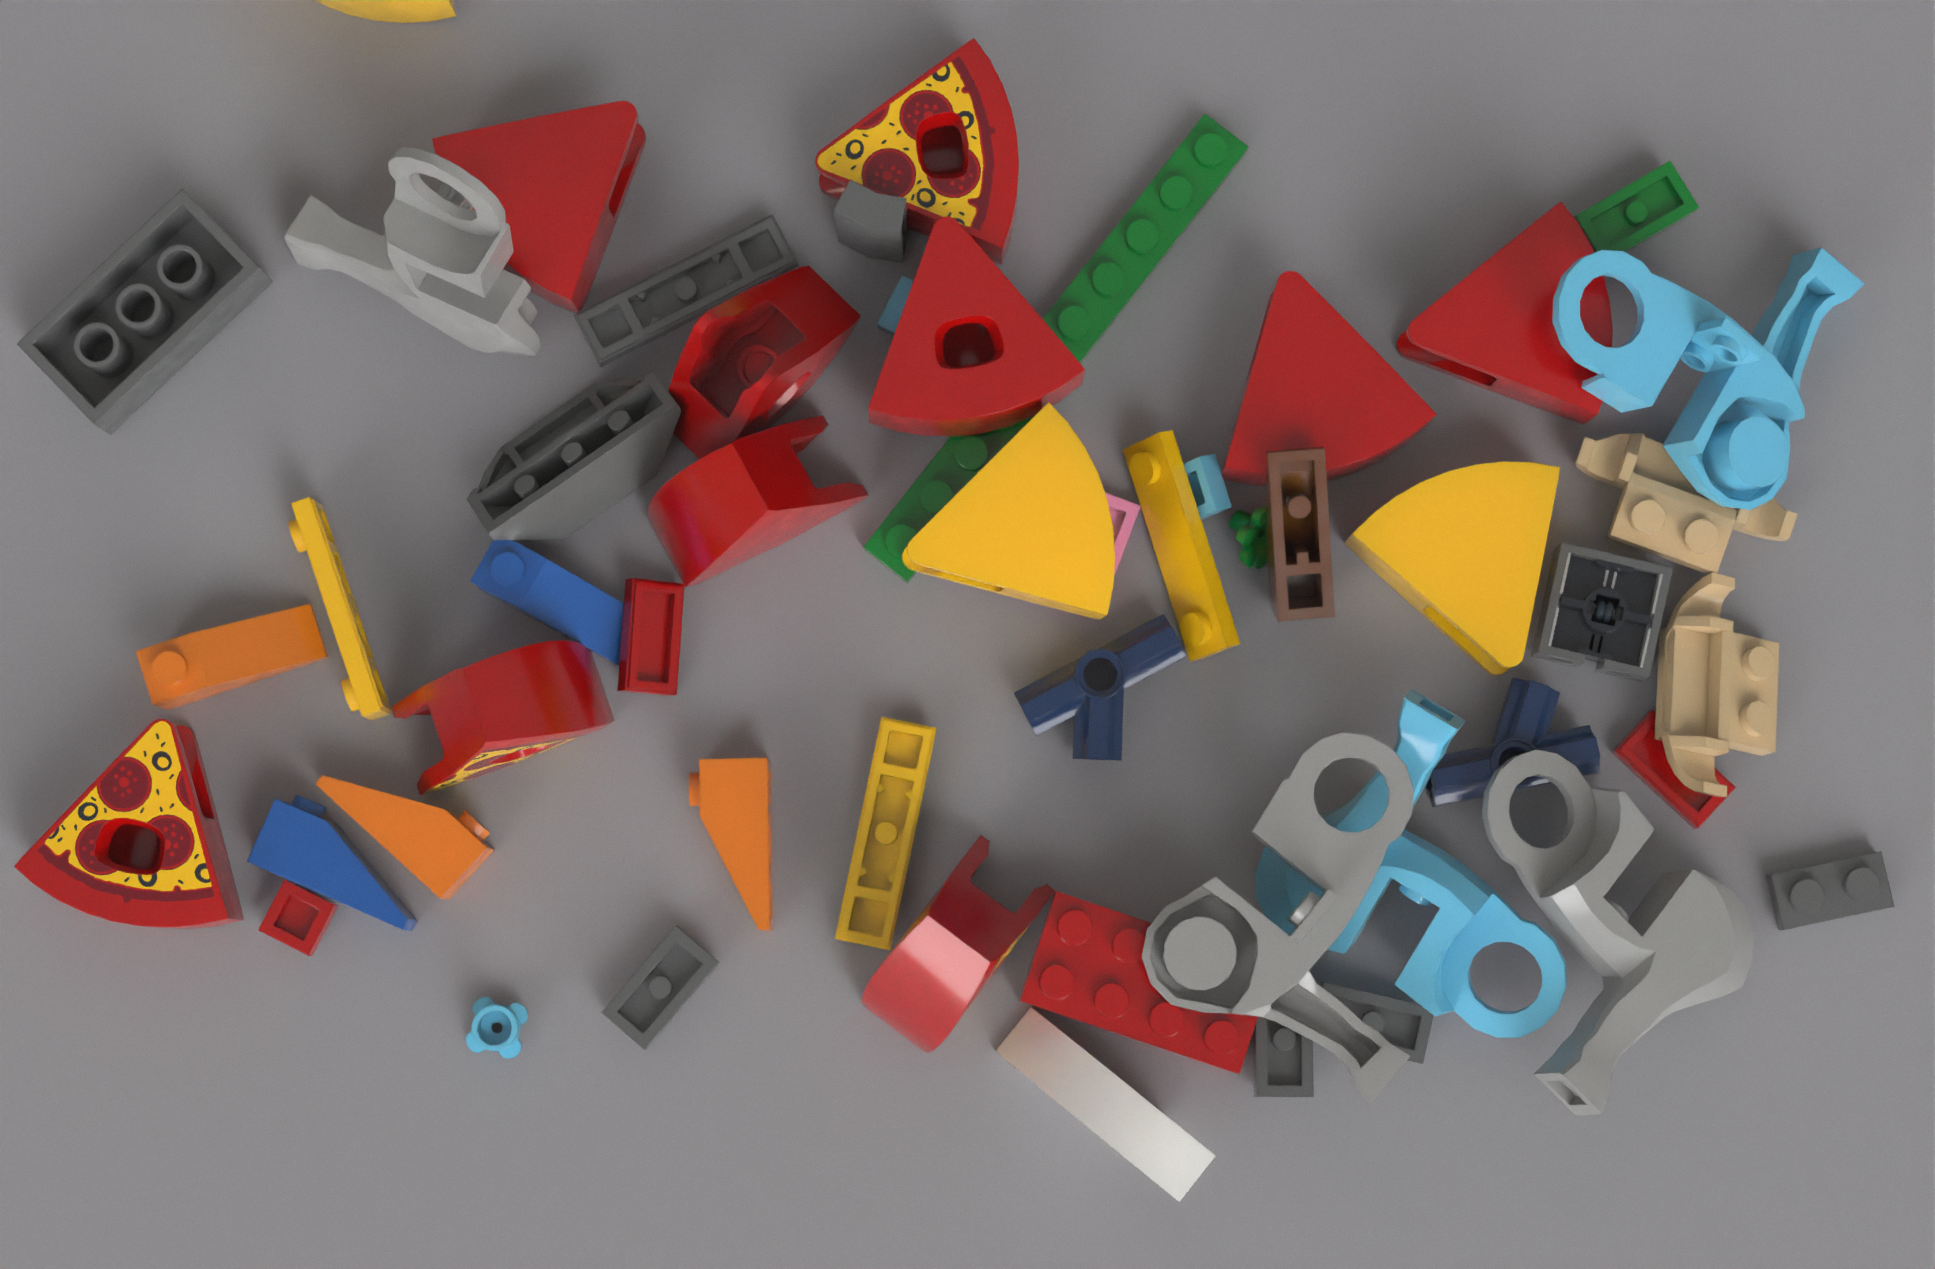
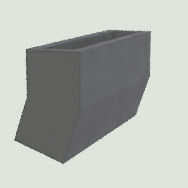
[833,179,909,263]

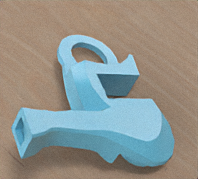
[1552,247,1865,510]
[1255,689,1567,1038]

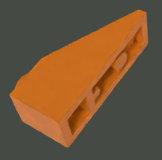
[136,604,329,710]
[689,758,773,931]
[315,775,494,900]

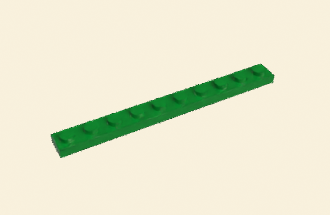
[863,114,1249,584]

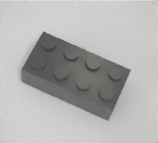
[17,188,273,435]

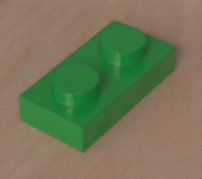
[1574,161,1699,252]

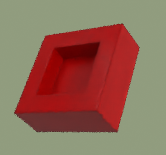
[258,879,339,956]

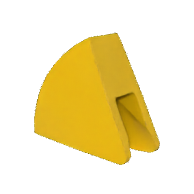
[902,402,1115,620]
[1344,461,1560,676]

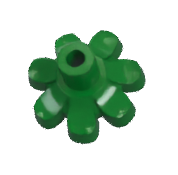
[1229,506,1267,569]

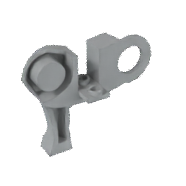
[284,147,542,356]
[1142,732,1414,1106]
[1482,750,1755,1116]

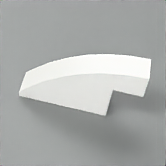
[996,1007,1216,1202]

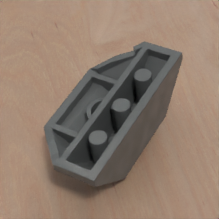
[466,372,681,540]

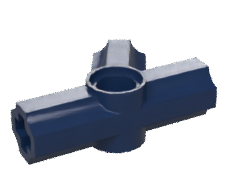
[1014,614,1187,761]
[1425,677,1601,807]

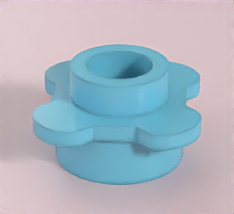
[466,997,528,1059]

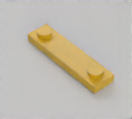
[1123,430,1241,662]
[288,497,392,721]
[835,716,937,951]

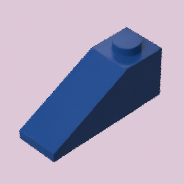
[470,540,624,666]
[247,794,417,931]

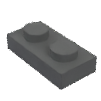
[1766,851,1895,930]
[601,925,720,1050]
[1321,982,1434,1064]
[1253,1017,1314,1097]

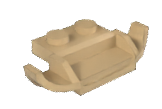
[1576,433,1798,574]
[1655,572,1779,797]

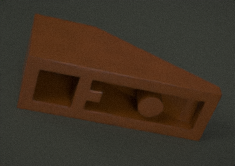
[1266,446,1335,622]

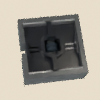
[1531,542,1673,682]

